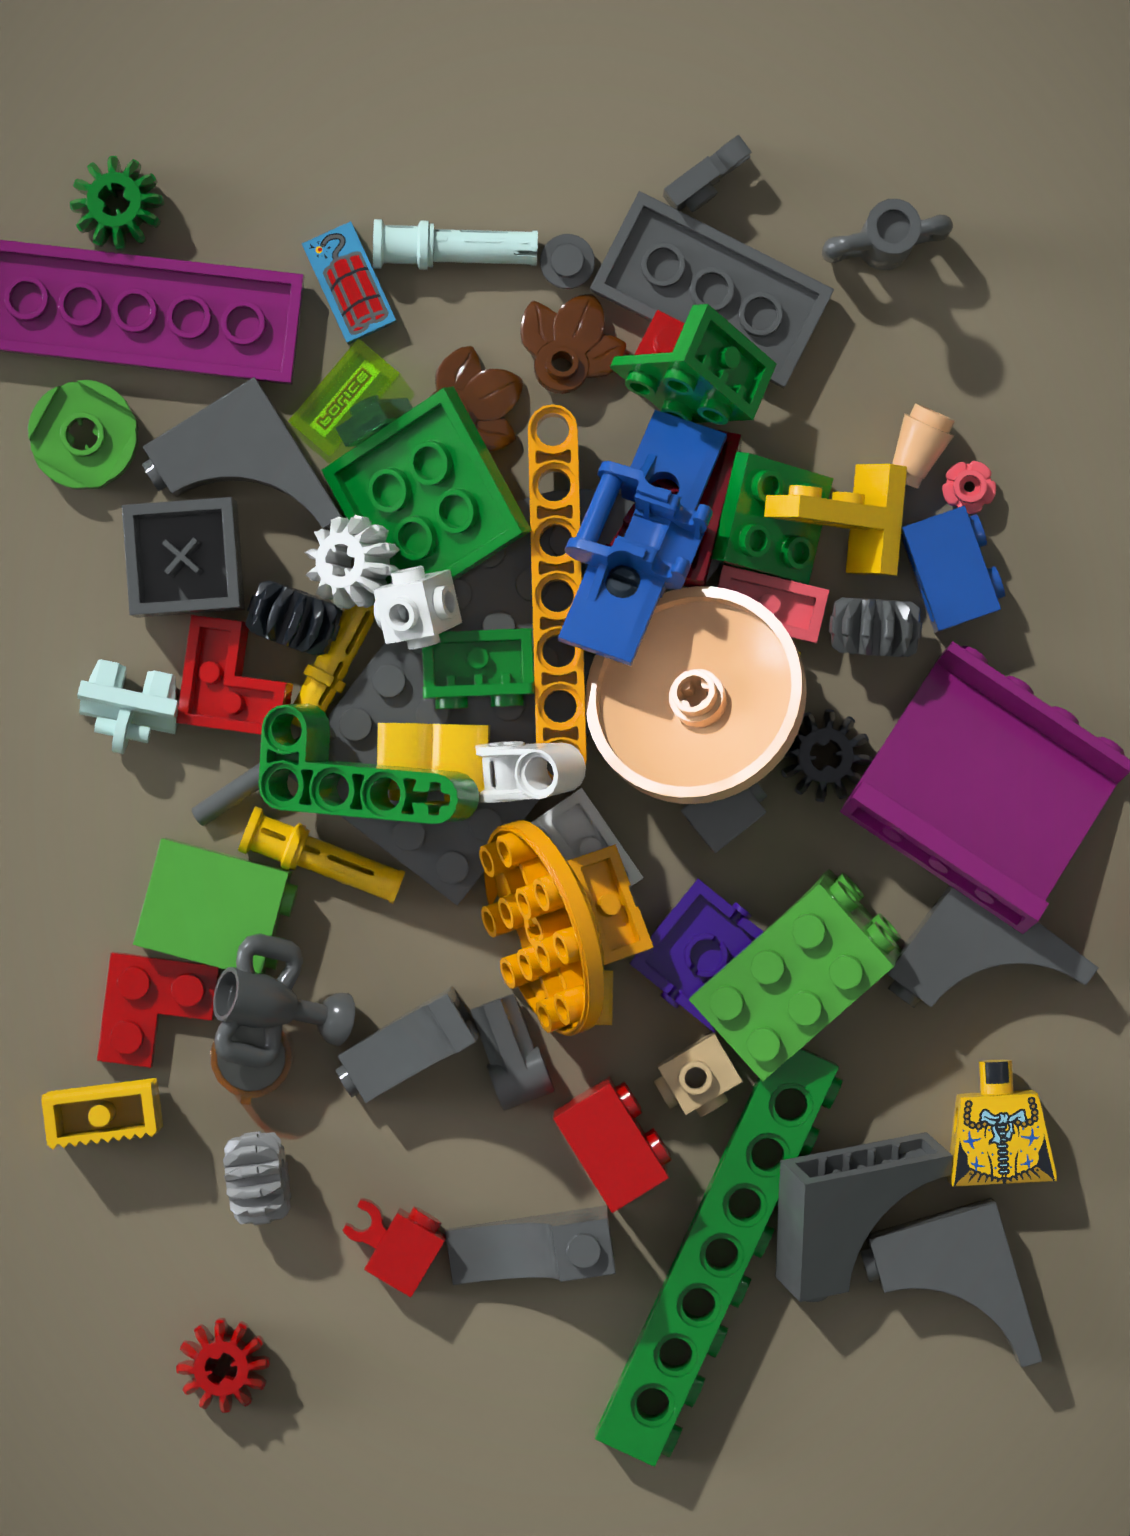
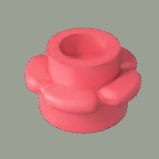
[942,461,996,514]

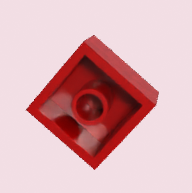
[553,1076,672,1213]

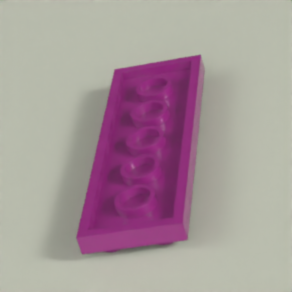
[0,240,305,385]

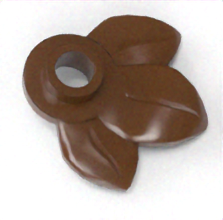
[520,294,626,394]
[431,346,523,452]

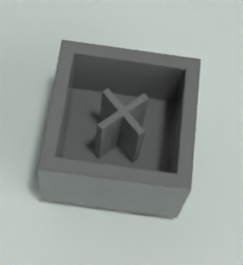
[122,497,245,618]

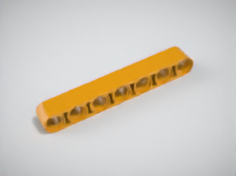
[528,404,587,780]

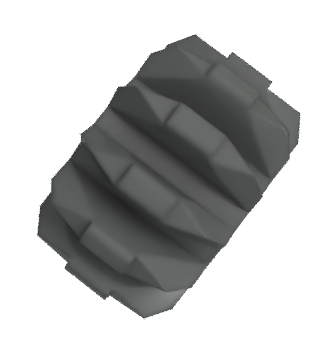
[829,597,922,657]

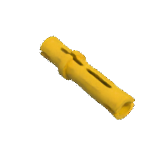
[292,604,375,729]

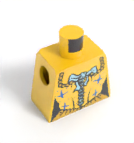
[947,1060,1057,1186]

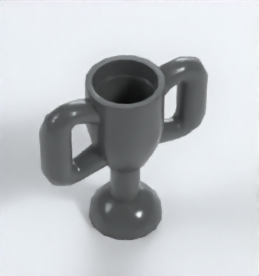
[822,199,953,270]
[213,934,355,1068]

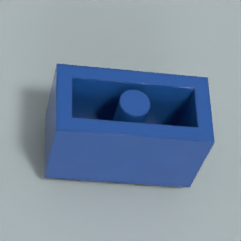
[901,506,1006,633]

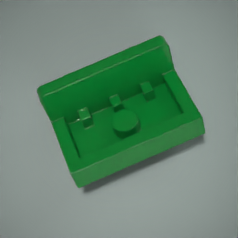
[422,628,535,709]

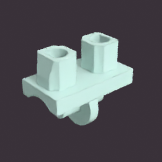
[77,659,178,754]

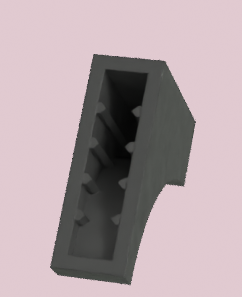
[142,377,342,530]
[886,885,1099,1008]
[335,986,479,1103]
[775,1132,953,1302]
[860,1198,1043,1368]
[445,1205,616,1285]

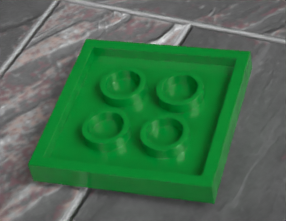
[321,386,532,584]

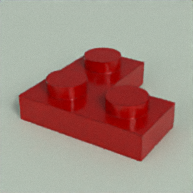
[176,615,293,735]
[97,952,220,1068]

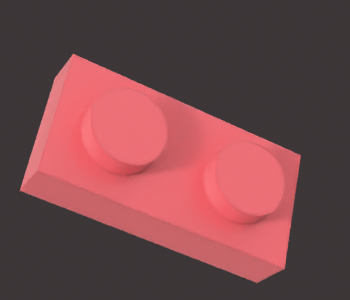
[717,565,829,644]

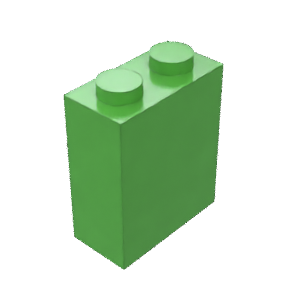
[133,838,298,974]

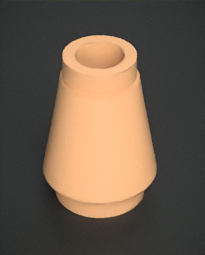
[892,403,955,489]

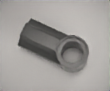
[470,993,555,1111]

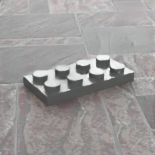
[590,191,834,389]

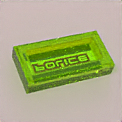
[288,338,401,458]

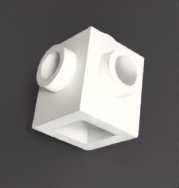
[373,566,462,649]

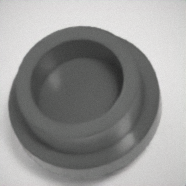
[540,234,595,289]

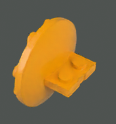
[479,820,654,1036]

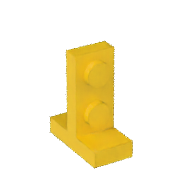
[764,464,907,576]

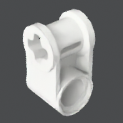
[475,741,586,803]

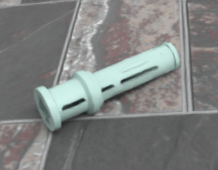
[373,219,538,270]

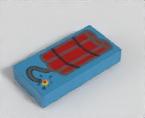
[302,221,397,345]

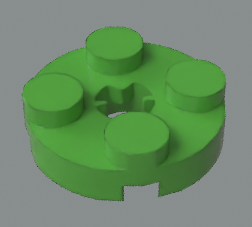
[28,380,139,490]

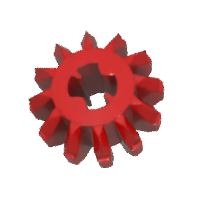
[176,1318,270,1413]

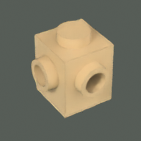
[654,1032,743,1117]

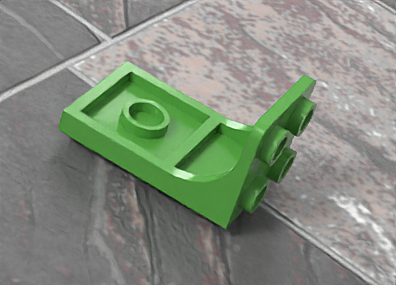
[689,869,901,1082]

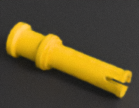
[238,806,406,904]

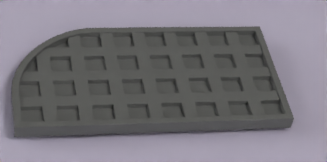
[289,489,722,906]

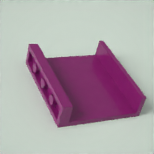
[839,641,1130,934]

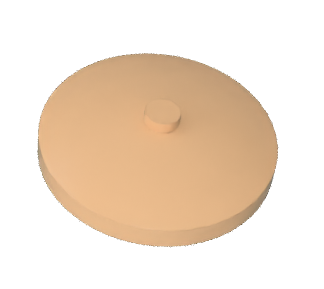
[585,586,807,804]

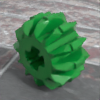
[70,156,164,251]

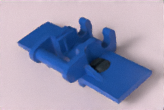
[558,410,727,666]

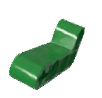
[259,704,479,824]

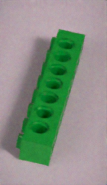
[595,1048,843,1467]

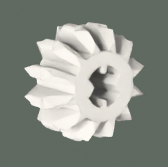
[304,515,400,609]

